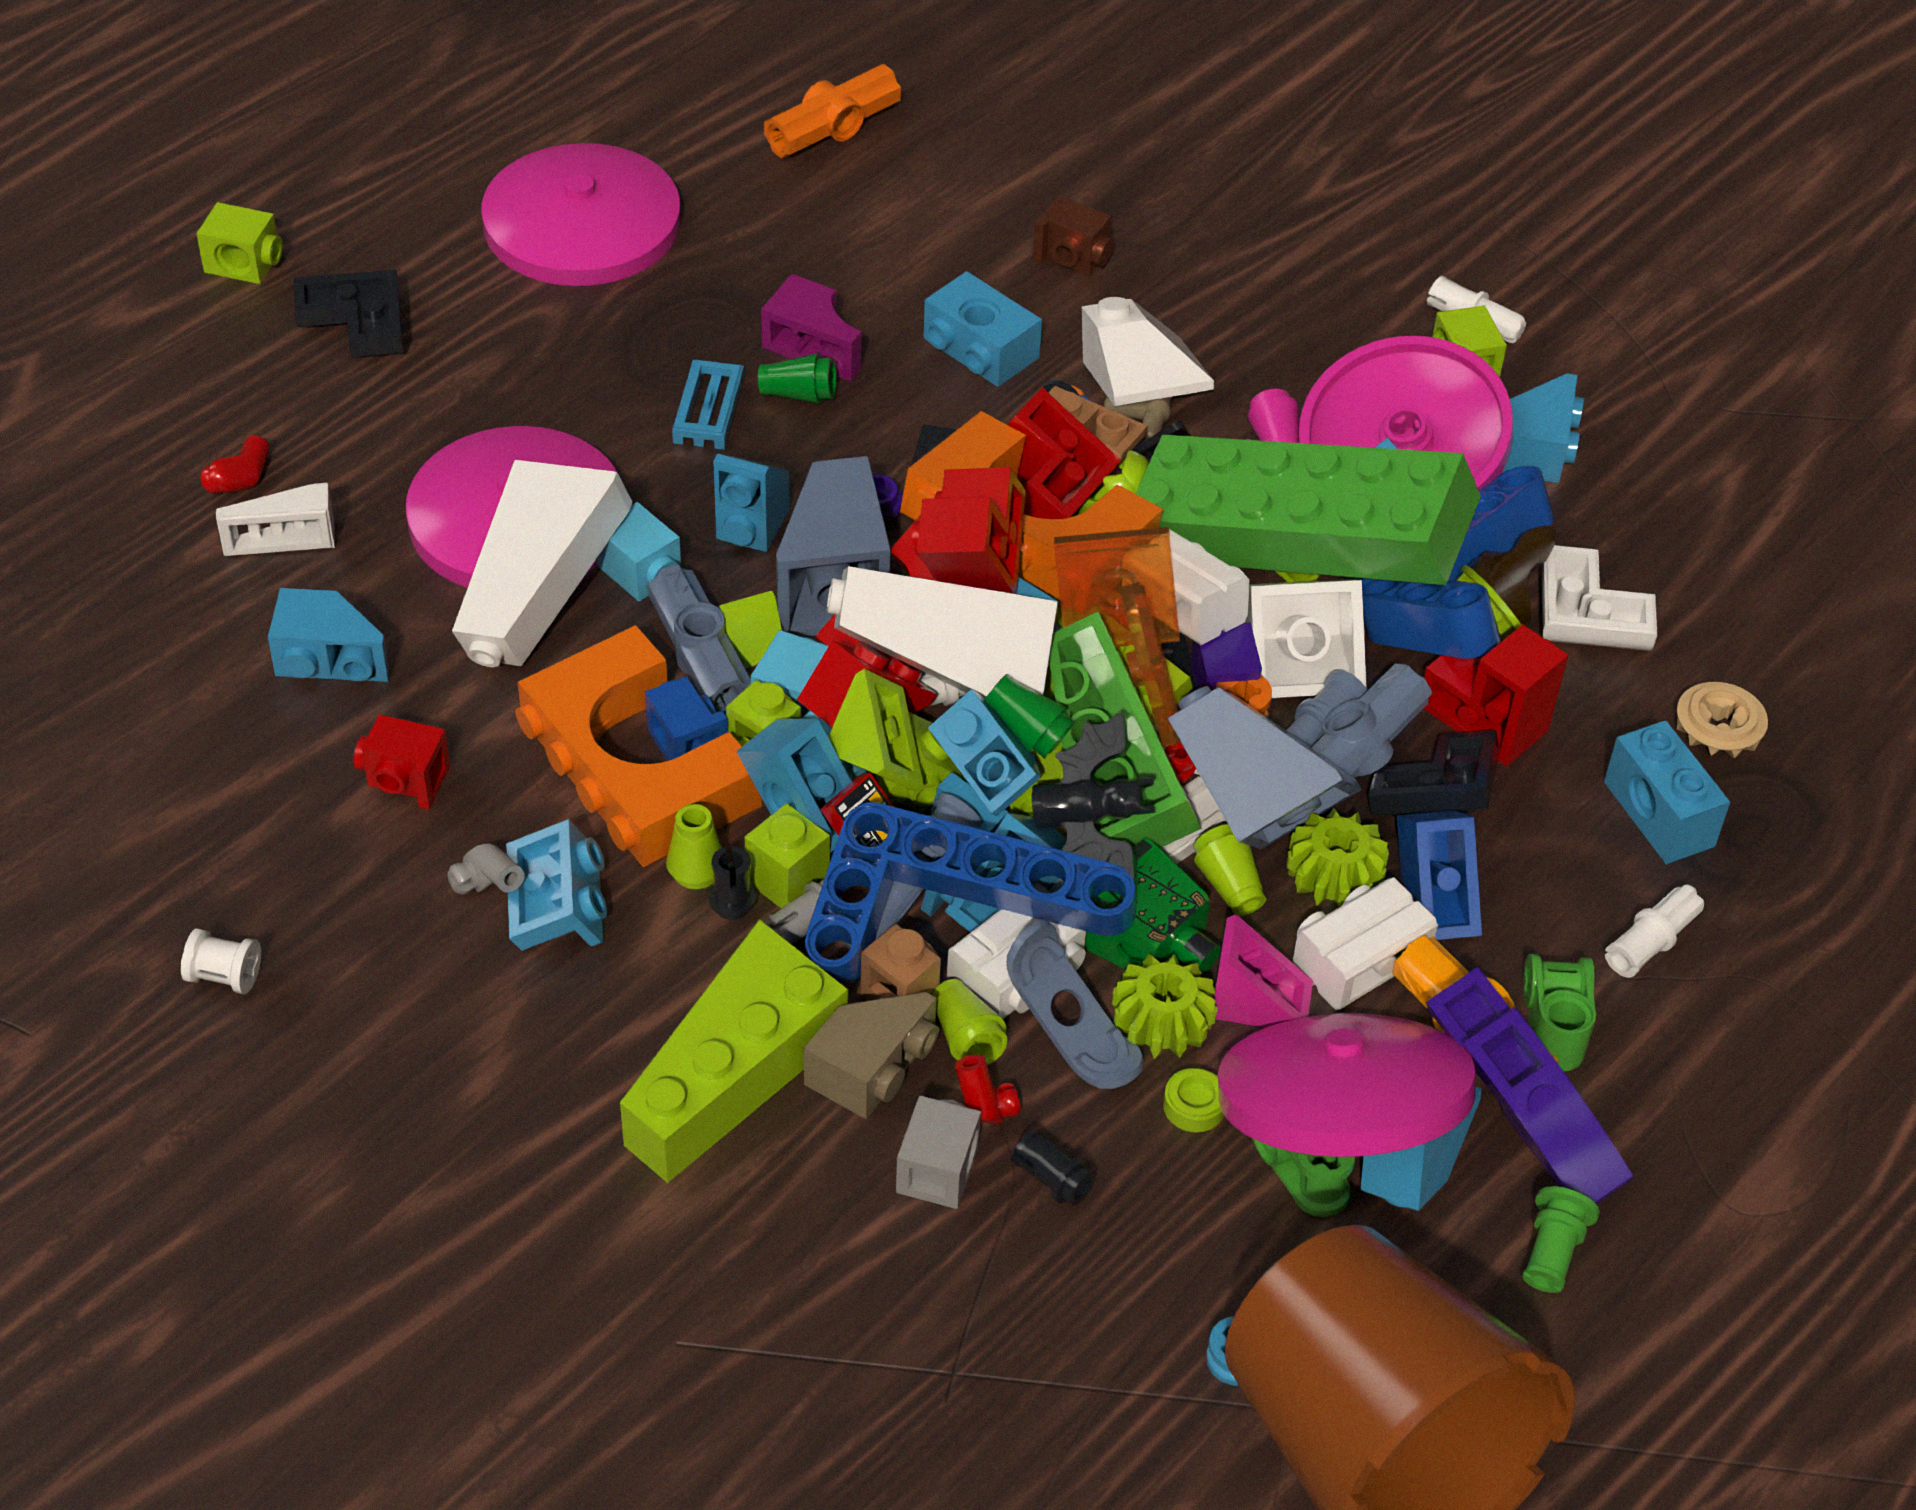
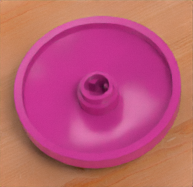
[481,143,681,286]
[1299,336,1513,490]
[406,426,617,588]
[1218,1013,1476,1157]

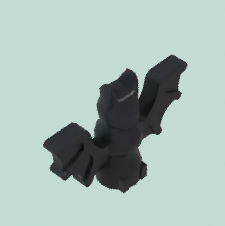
[1032,713,1156,884]

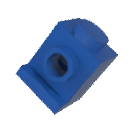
[645,676,728,761]

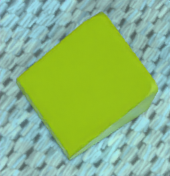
[719,591,782,669]

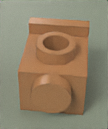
[861,924,941,1001]

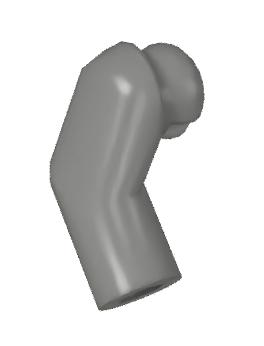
[447,843,525,895]

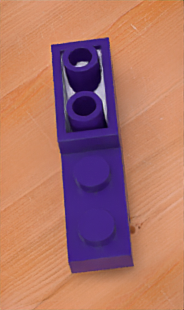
[1426,967,1633,1205]

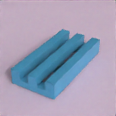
[672,360,744,450]

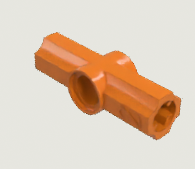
[764,64,901,159]

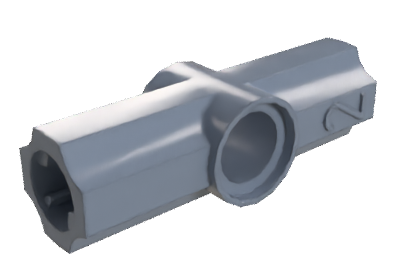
[647,564,751,715]
[1311,663,1432,778]

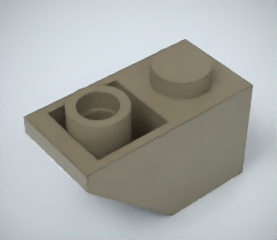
[804,992,939,1119]

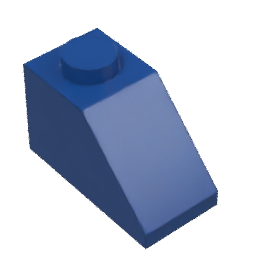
[1397,810,1482,940]

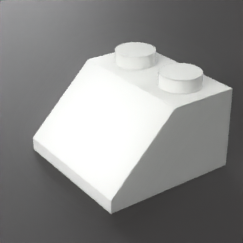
[1245,579,1366,698]

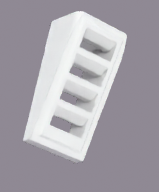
[216,483,335,556]

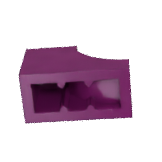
[761,274,862,382]

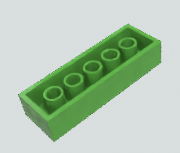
[1135,435,1481,585]

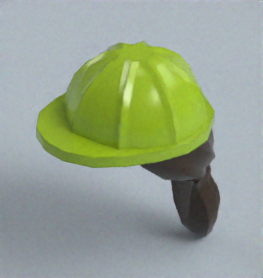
[1456,526,1556,643]

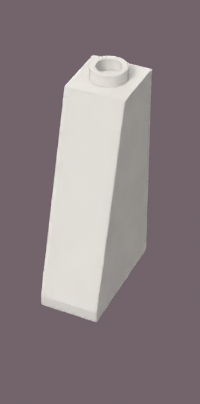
[452,460,632,667]
[826,566,1058,697]

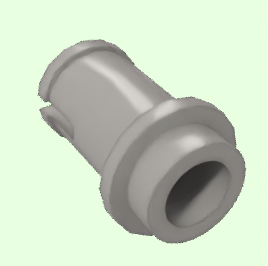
[764,880,843,946]

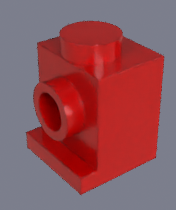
[353,714,450,810]

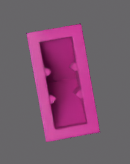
[1214,914,1313,1028]

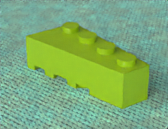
[620,920,848,1183]

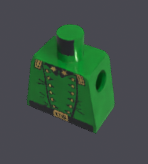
[1084,837,1221,975]

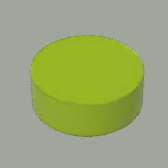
[1163,1068,1224,1132]

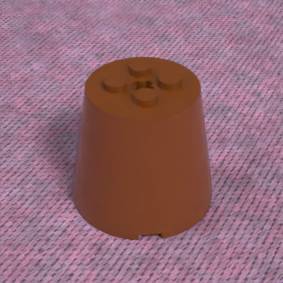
[1225,1225,1575,1510]

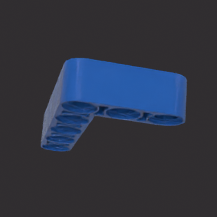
[1362,466,1554,659]
[805,802,1136,986]

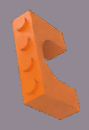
[900,411,1163,614]
[515,625,762,867]

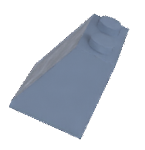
[776,456,890,637]
[1168,686,1362,849]

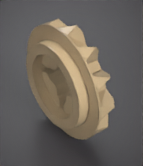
[1675,682,1768,759]

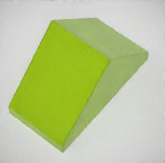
[828,669,924,791]

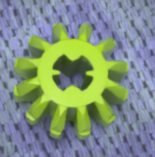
[1286,808,1389,908]
[1112,952,1217,1059]

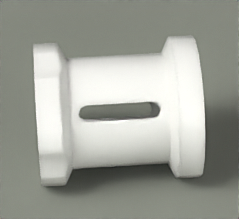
[181,929,261,994]

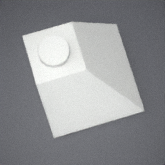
[1082,297,1214,406]

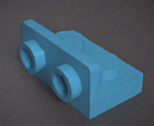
[506,819,607,951]

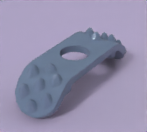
[1006,919,1144,1089]

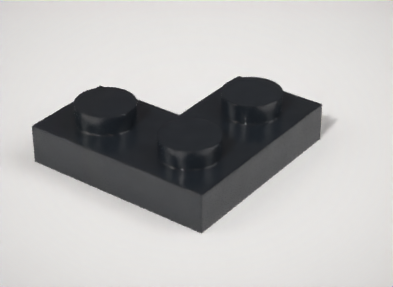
[293,270,403,357]
[1368,730,1500,817]

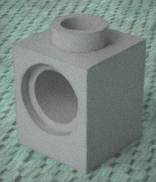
[896,1095,981,1209]

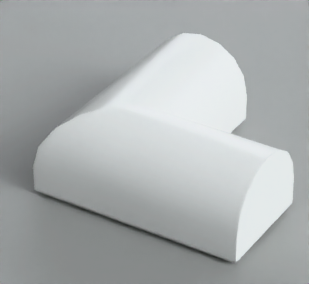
[1542,545,1657,651]

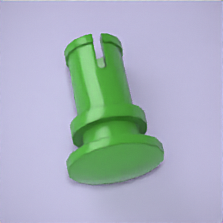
[1522,1186,1600,1293]

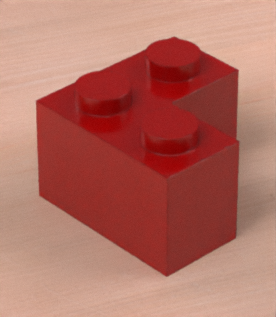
[1007,387,1122,519]
[911,467,1026,594]
[1423,624,1569,767]

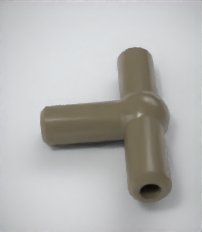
[1104,397,1171,443]

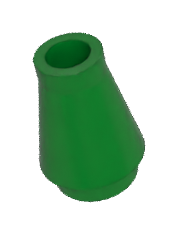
[758,352,837,405]
[984,674,1075,759]

